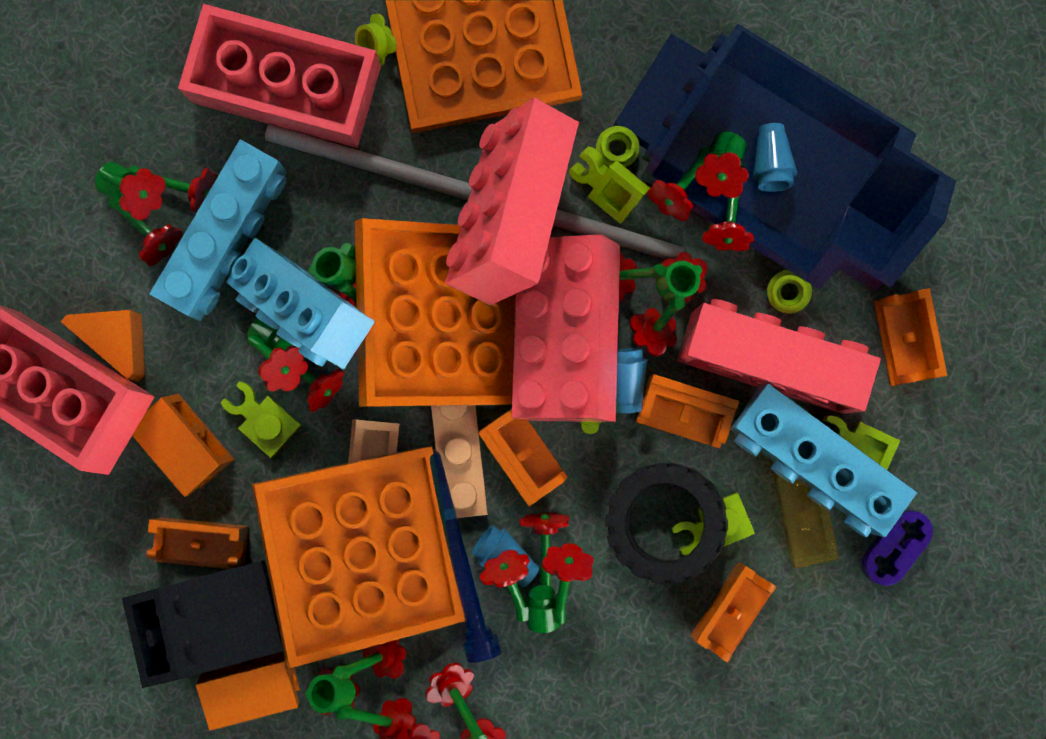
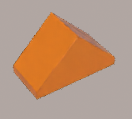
[60,310,145,382]

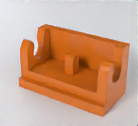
[873,288,948,386]
[635,374,739,448]
[132,394,235,497]
[478,409,568,506]
[146,517,249,569]
[690,562,777,663]
[196,651,300,731]

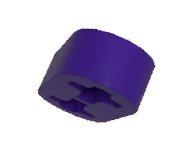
[861,510,933,586]

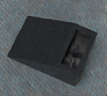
[122,560,284,688]

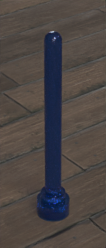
[430,450,502,663]

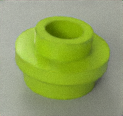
[596,126,639,168]
[767,270,812,314]

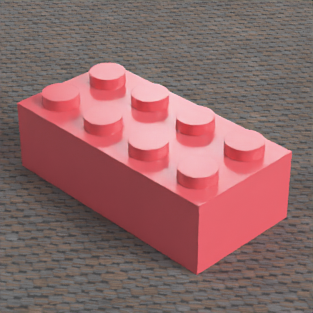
[178,4,381,148]
[445,97,579,305]
[512,234,620,422]
[676,299,881,414]
[0,305,155,475]

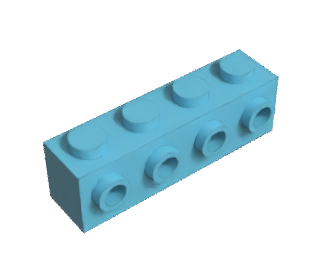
[150,139,287,321]
[226,238,375,369]
[730,383,917,538]

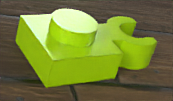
[568,146,650,224]
[221,381,302,458]
[822,416,900,470]
[670,492,755,555]

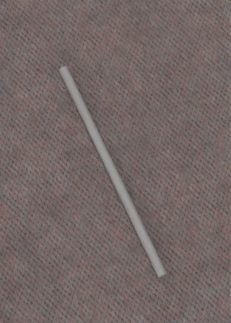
[265,124,685,260]

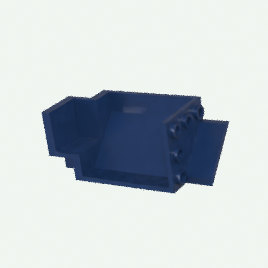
[613,24,956,292]

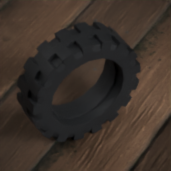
[605,463,728,584]

